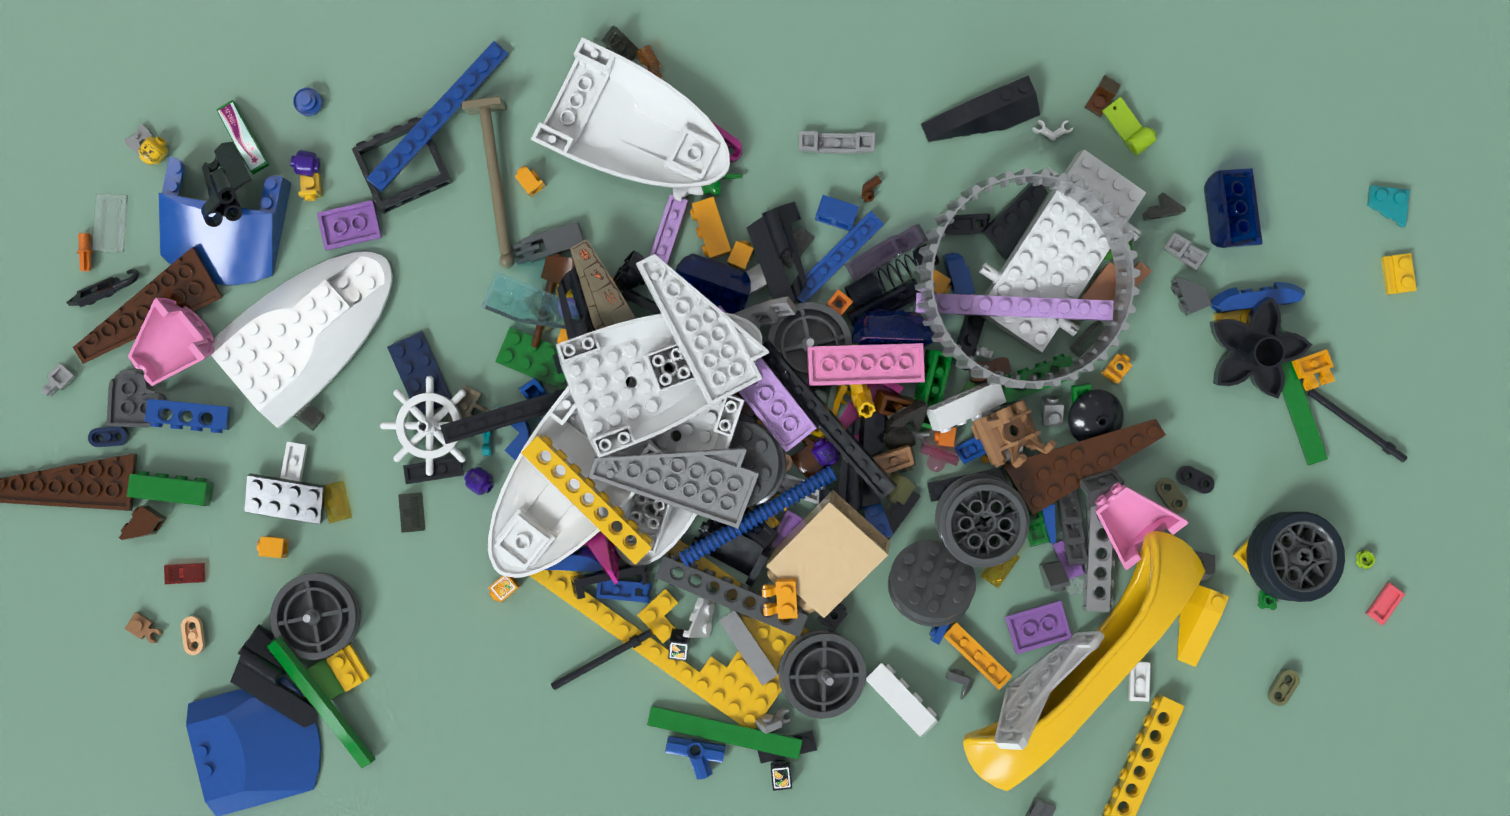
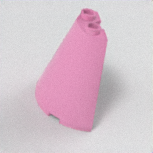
[128,298,214,386]
[1095,483,1188,570]

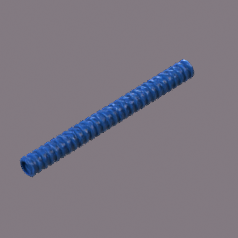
[679,466,837,567]

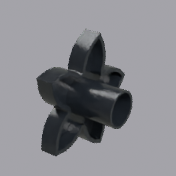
[1209,297,1312,399]

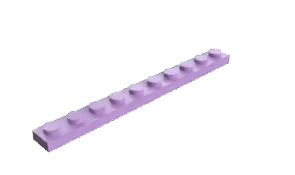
[916,293,1113,321]

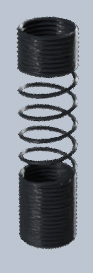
[844,242,940,308]

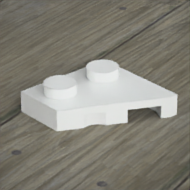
[683,598,715,638]

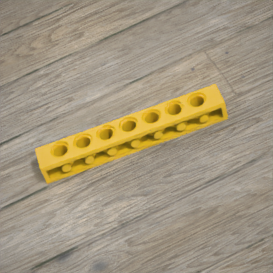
[521,434,654,565]
[1103,694,1185,816]

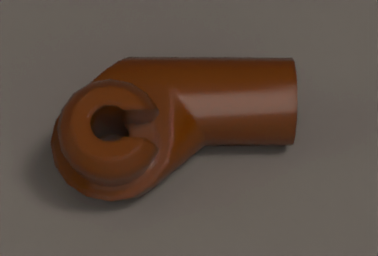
[861,175,882,202]

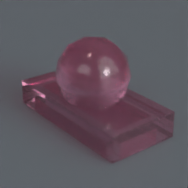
[920,443,959,472]

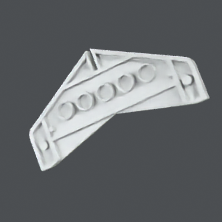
[994,631,1105,750]

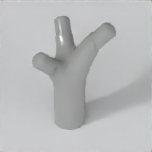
[905,429,933,444]

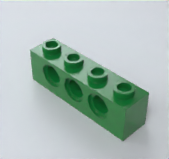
[908,349,952,429]
[1001,353,1073,405]

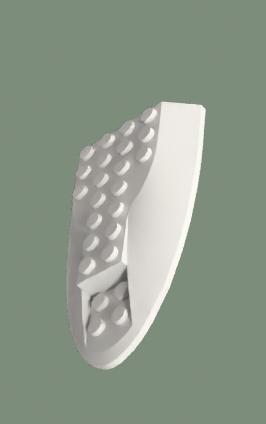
[531,37,730,188]
[211,251,393,429]
[488,386,662,578]

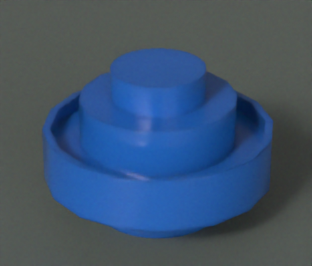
[293,88,323,116]

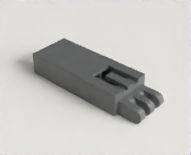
[512,222,584,265]

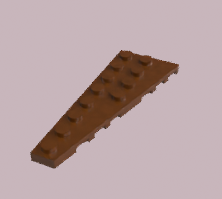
[73,247,223,364]
[1003,419,1166,515]
[0,454,137,511]

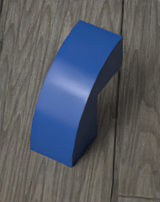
[504,420,531,460]

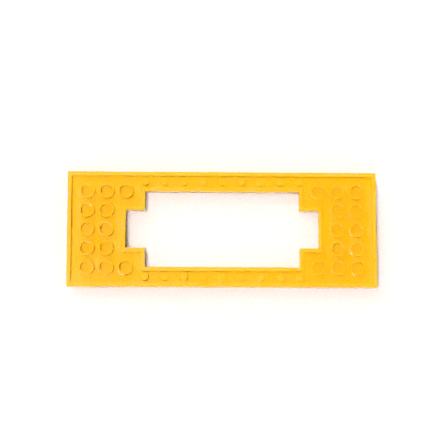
[529,540,809,728]

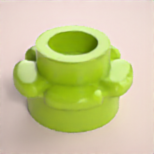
[1356,550,1375,569]

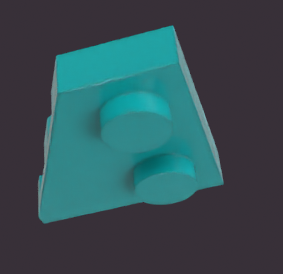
[1367,185,1410,227]

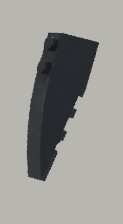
[921,75,1040,142]

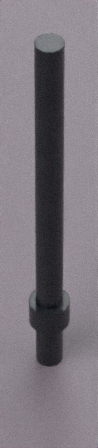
[1308,389,1407,463]
[551,629,654,690]

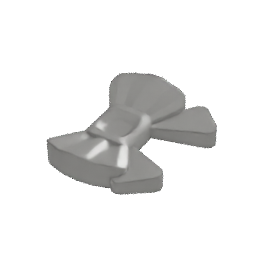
[124,125,153,154]

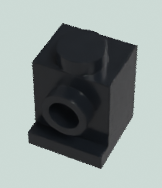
[818,602,848,632]

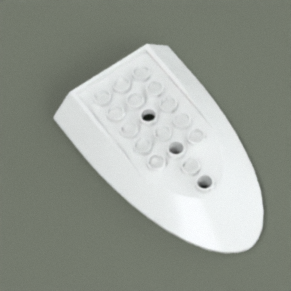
[556,312,762,458]
[613,370,745,566]

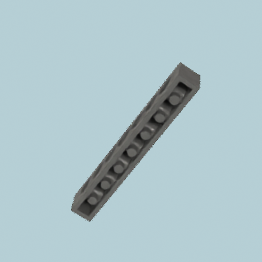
[655,553,808,637]

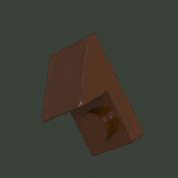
[1084,75,1120,117]

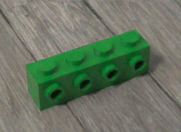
[127,470,213,506]

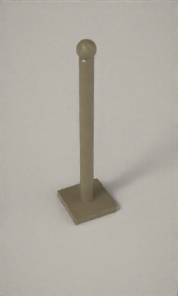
[462,96,515,268]

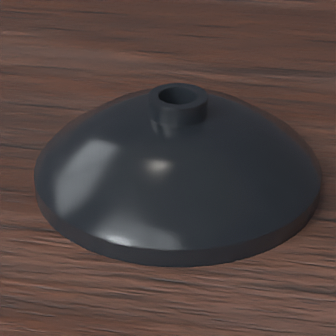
[1068,389,1124,442]

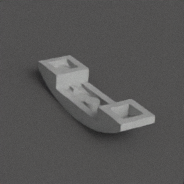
[798,131,875,154]

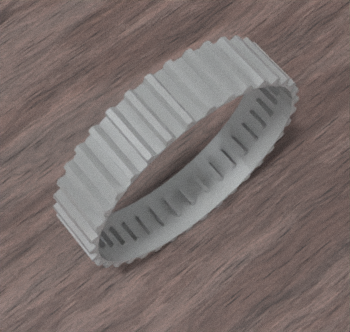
[915,168,1140,389]

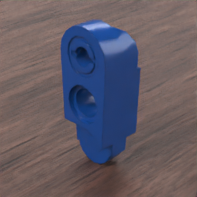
[943,252,975,295]

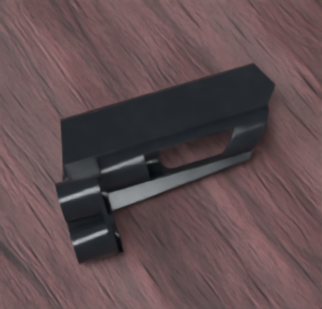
[201,142,252,227]
[746,201,807,303]
[552,265,595,374]
[819,411,885,510]
[230,624,317,728]

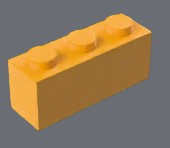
[690,197,731,260]

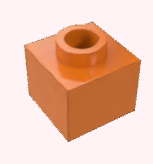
[826,289,853,316]
[934,427,956,448]

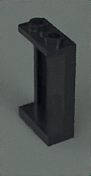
[570,564,649,599]

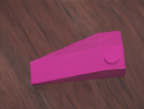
[584,531,620,584]

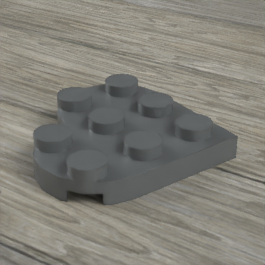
[107,369,168,428]

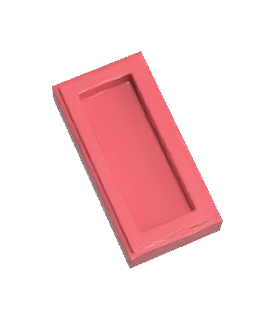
[1365,582,1405,625]

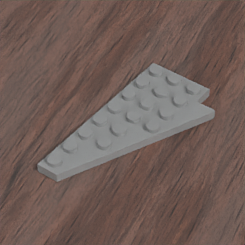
[588,448,759,528]

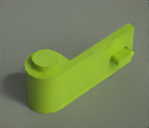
[1102,96,1157,156]

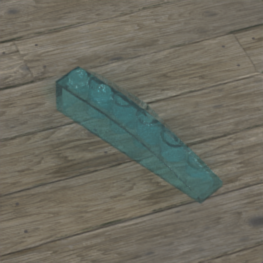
[481,271,580,329]

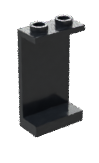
[691,519,772,587]

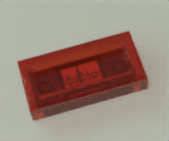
[164,563,205,584]

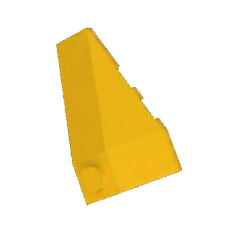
[1177,585,1229,667]

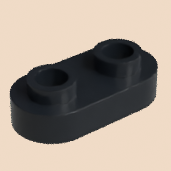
[1176,466,1215,494]

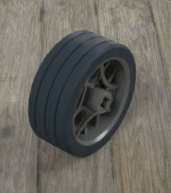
[1246,512,1345,602]

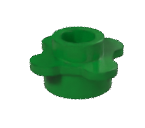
[1258,590,1277,610]

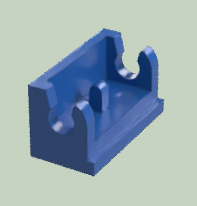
[815,195,859,231]

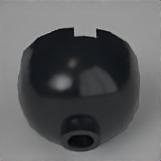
[613,250,645,289]

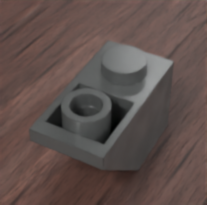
[1171,277,1212,316]
[1039,561,1070,592]

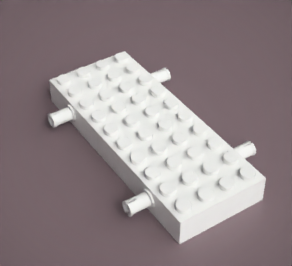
[979,149,1146,353]

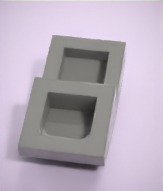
[1164,233,1208,272]

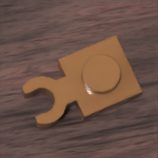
[124,612,163,643]

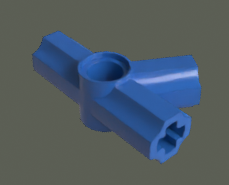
[665,735,725,780]

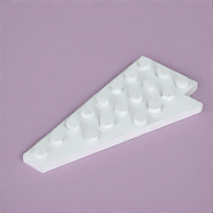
[636,254,769,406]

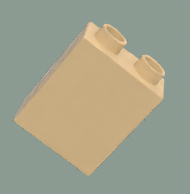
[766,490,890,618]

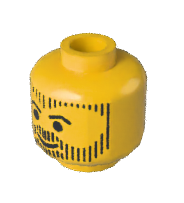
[138,136,168,165]

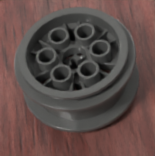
[935,473,1030,568]

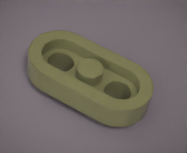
[1155,478,1188,513]
[1268,669,1300,706]

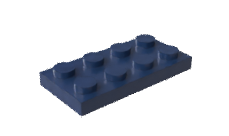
[387,331,452,414]

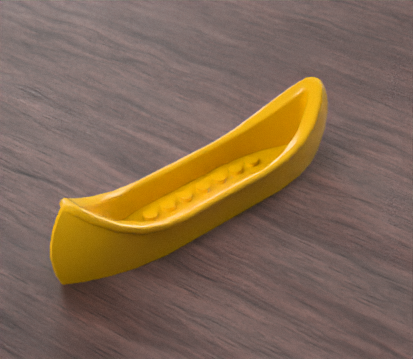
[963,531,1205,791]

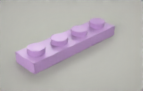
[650,195,688,265]

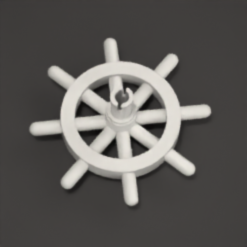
[380,376,466,476]

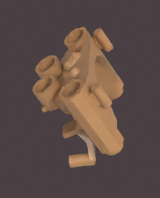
[971,400,1057,468]

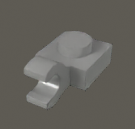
[41,363,77,397]
[755,707,791,734]

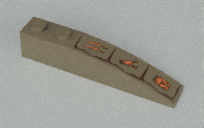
[570,239,636,330]

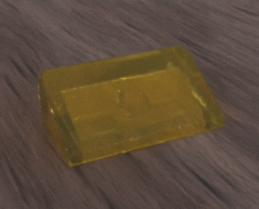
[324,481,352,524]
[980,554,1020,588]

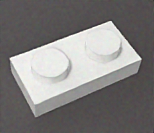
[280,442,308,482]
[1128,661,1150,702]

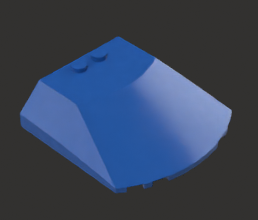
[186,677,321,816]

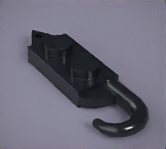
[66,269,139,307]

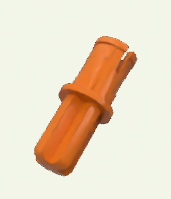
[77,233,93,272]

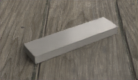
[719,610,778,685]

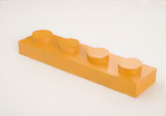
[943,622,1012,690]

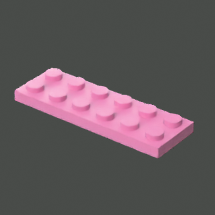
[807,343,925,386]

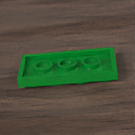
[495,327,568,389]

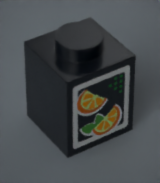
[668,629,690,661]
[770,759,792,791]

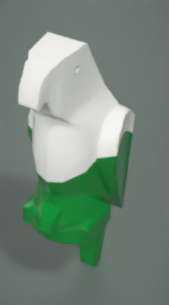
[673,173,743,201]

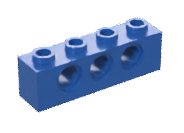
[145,399,231,433]

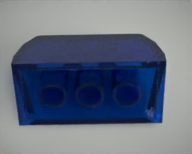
[1204,168,1263,248]
[675,254,751,314]
[851,309,934,348]

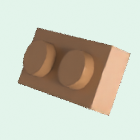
[872,445,914,474]

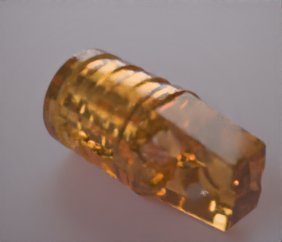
[635,45,662,79]

